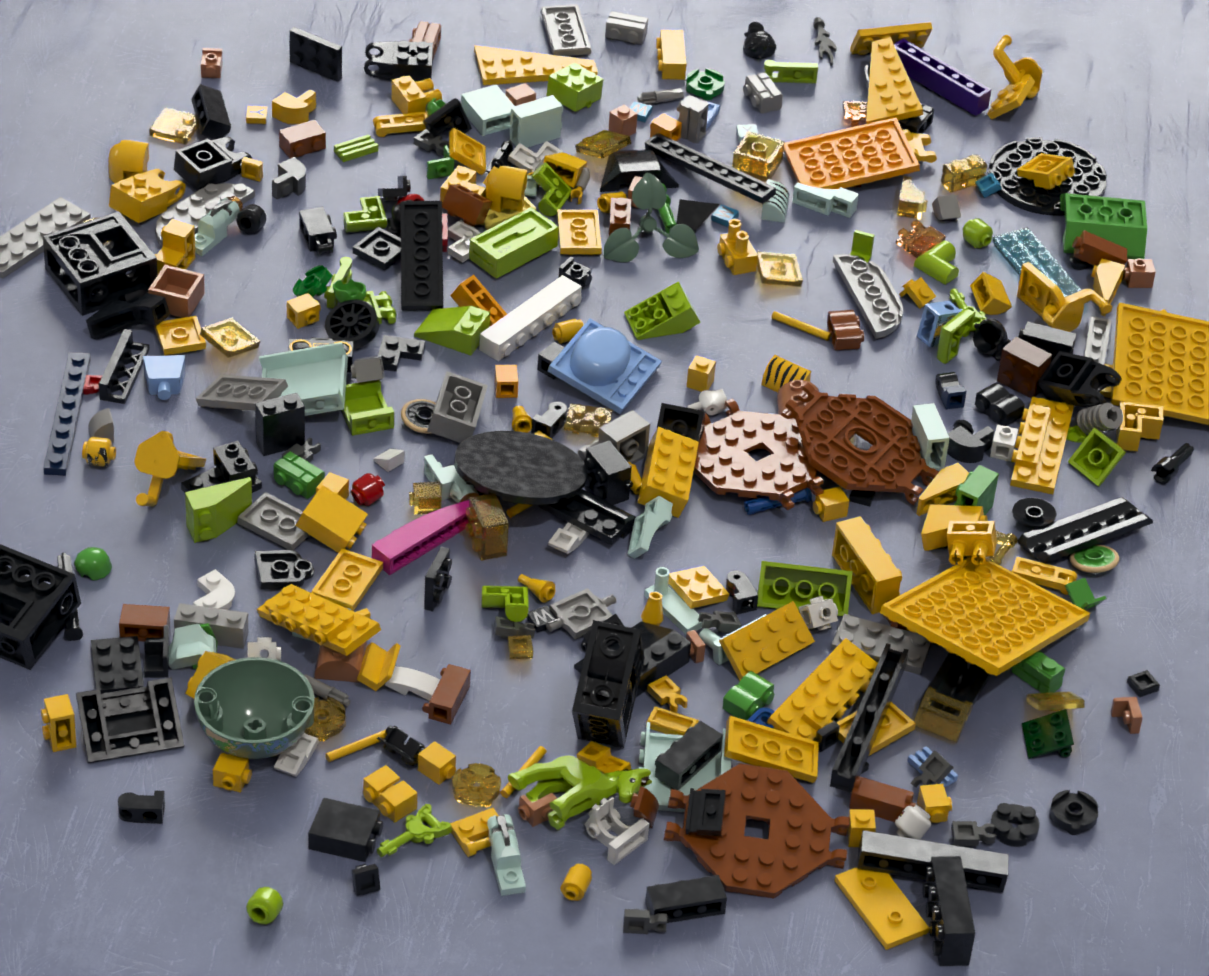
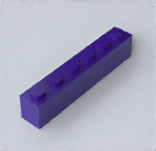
[894,38,991,116]

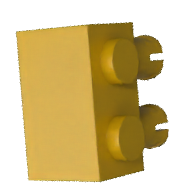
[391,75,442,114]
[717,219,758,275]
[946,521,997,565]

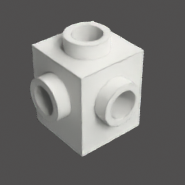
[799,596,838,631]
[248,637,281,661]

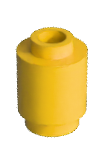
[552,318,584,344]
[560,864,592,901]

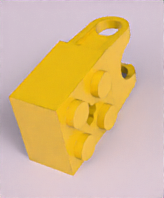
[109,169,186,223]

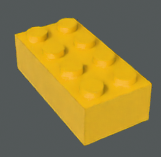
[637,427,699,518]
[832,516,902,615]

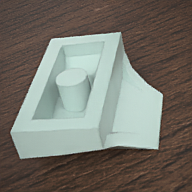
[169,623,216,670]

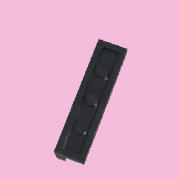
[99,329,150,404]

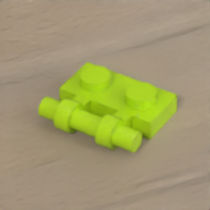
[363,291,396,325]

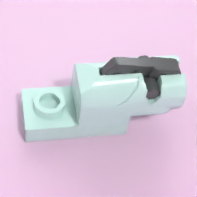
[487,814,526,896]

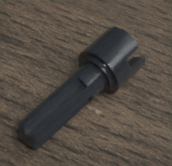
[1151,443,1194,484]

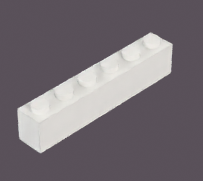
[479,275,582,361]

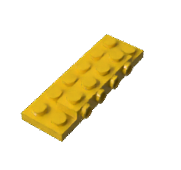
[1010,397,1074,495]
[257,584,381,656]
[767,638,878,741]

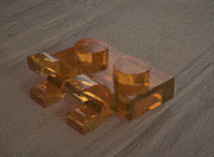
[842,101,868,128]
[896,219,946,258]

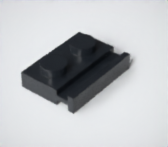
[685,788,726,836]

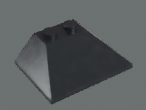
[76,677,184,763]

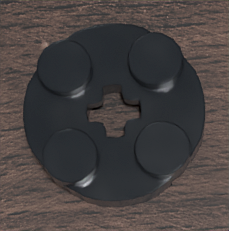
[1049,790,1099,835]
[990,803,1039,847]

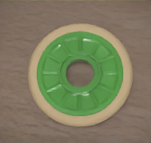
[1070,544,1119,573]

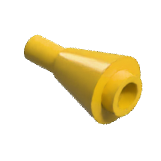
[518,574,555,603]

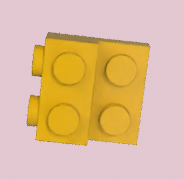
[1017,153,1075,190]

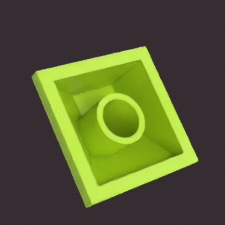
[1068,427,1126,487]

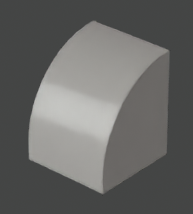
[931,194,962,220]
[88,408,114,442]

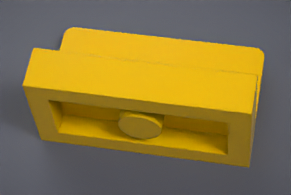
[357,642,401,691]

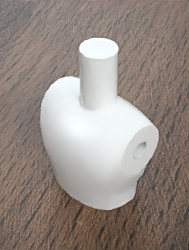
[687,389,728,415]

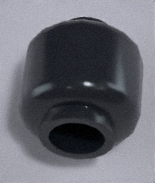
[236,204,267,234]

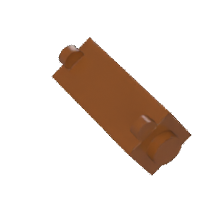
[1072,230,1127,266]
[422,664,471,725]
[849,776,916,822]

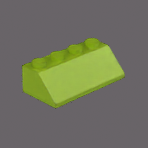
[757,561,853,616]

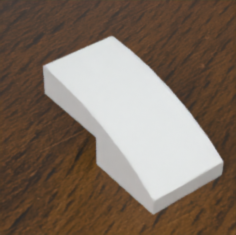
[548,522,590,554]
[385,666,440,701]
[274,733,319,777]

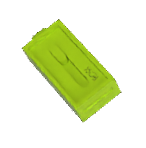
[469,207,559,279]

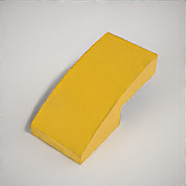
[577,741,631,774]

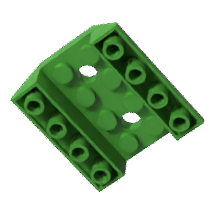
[1060,193,1148,259]

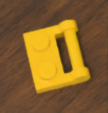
[450,808,499,857]

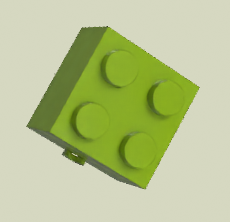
[546,63,604,112]

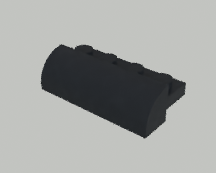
[538,489,636,545]

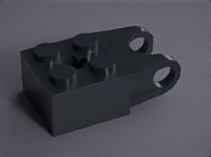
[364,41,433,82]
[173,137,252,191]
[1037,351,1122,407]

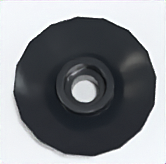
[1012,498,1057,528]

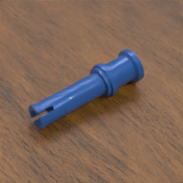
[744,487,812,515]

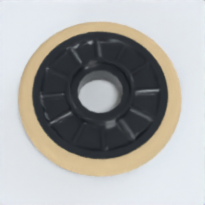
[401,399,436,434]

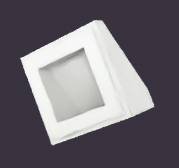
[373,449,405,472]

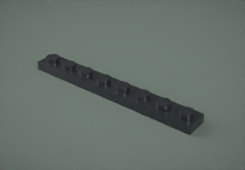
[644,133,776,204]

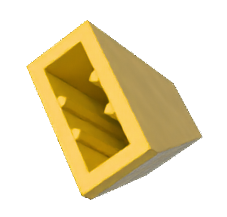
[921,505,988,551]

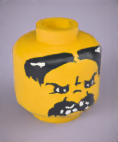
[82,437,116,467]

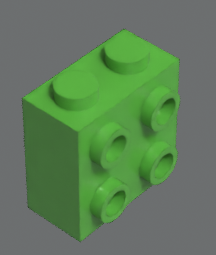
[954,465,999,515]

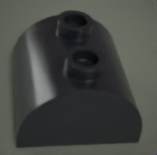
[656,403,705,445]

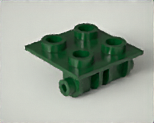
[1022,709,1074,759]

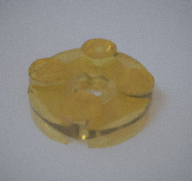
[304,697,346,741]
[452,763,501,807]

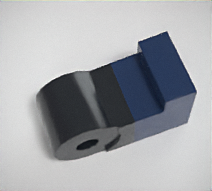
[935,372,967,410]

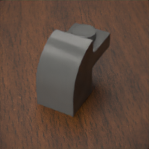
[272,157,306,200]

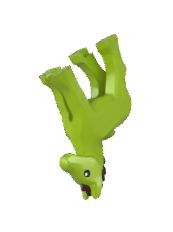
[508,755,652,830]

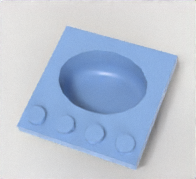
[548,318,662,415]

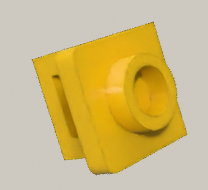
[899,277,936,309]

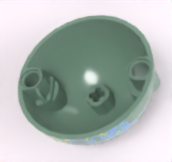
[194,657,314,759]

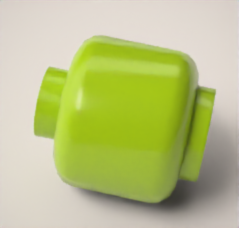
[963,218,993,248]
[246,887,283,925]

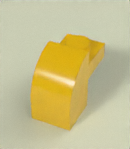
[272,90,316,124]

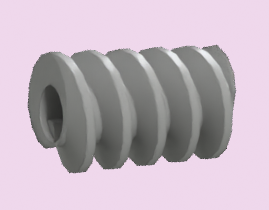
[1077,403,1123,434]

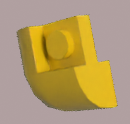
[108,140,149,183]
[485,166,527,213]

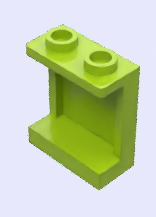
[341,379,394,436]

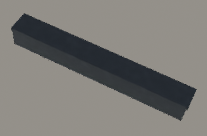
[830,643,909,793]

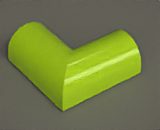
[531,162,572,217]
[343,196,387,233]
[914,240,959,285]
[937,309,975,364]
[481,586,529,622]

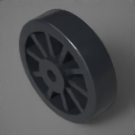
[325,299,379,349]

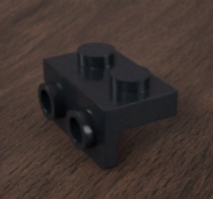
[378,176,411,201]

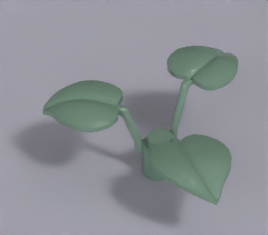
[603,173,699,262]

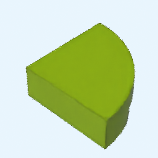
[1066,425,1087,443]

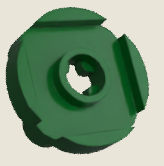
[686,68,725,101]
[293,265,333,297]

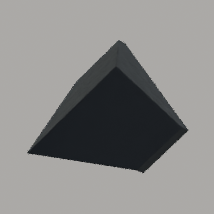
[677,199,720,233]

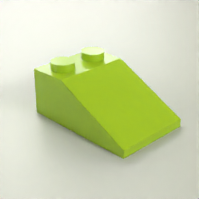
[414,306,490,356]
[185,477,252,543]

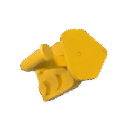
[987,35,1043,120]
[1017,262,1112,332]
[134,431,206,506]

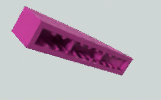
[372,495,491,575]

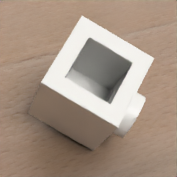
[990,425,1018,462]

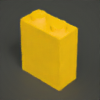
[295,485,368,553]

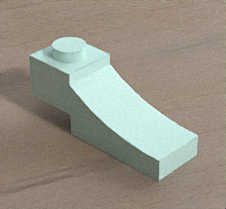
[792,182,859,218]
[628,496,673,559]

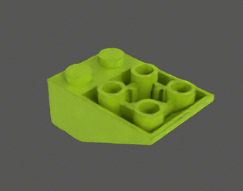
[624,281,701,340]

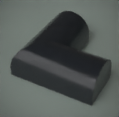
[423,98,472,138]

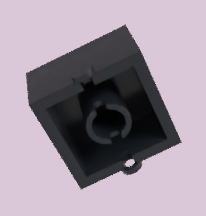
[584,440,633,505]

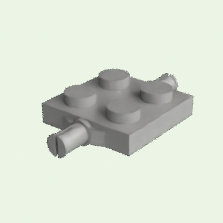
[546,588,617,639]

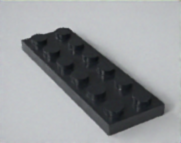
[400,201,443,310]

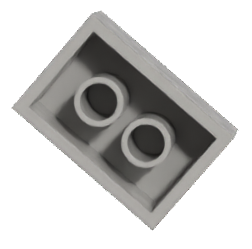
[427,371,488,443]

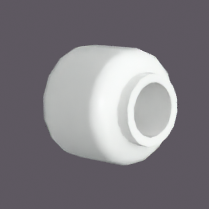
[895,805,931,840]

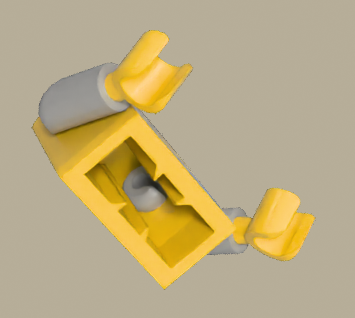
[527,152,590,204]

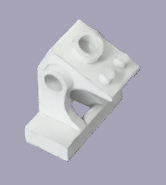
[584,797,649,865]

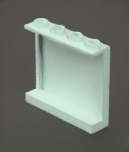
[259,342,348,416]
[637,722,731,812]

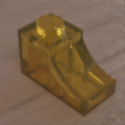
[897,176,928,219]

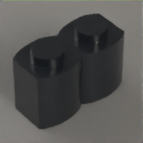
[975,383,1025,426]

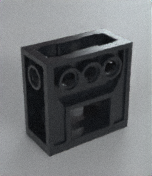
[43,211,158,316]
[0,544,81,670]
[572,620,645,748]

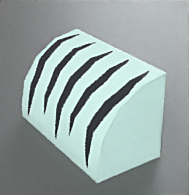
[761,179,789,223]

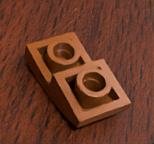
[630,786,659,828]

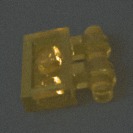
[564,403,613,437]

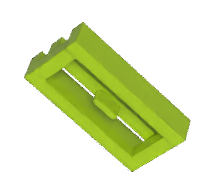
[334,134,379,162]

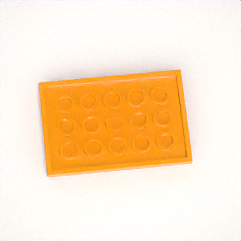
[783,118,920,189]

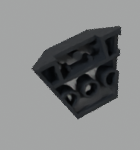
[600,149,679,192]

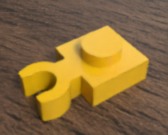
[647,675,687,713]

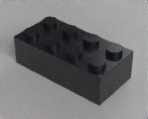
[922,856,975,966]

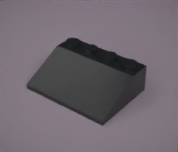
[574,622,691,697]

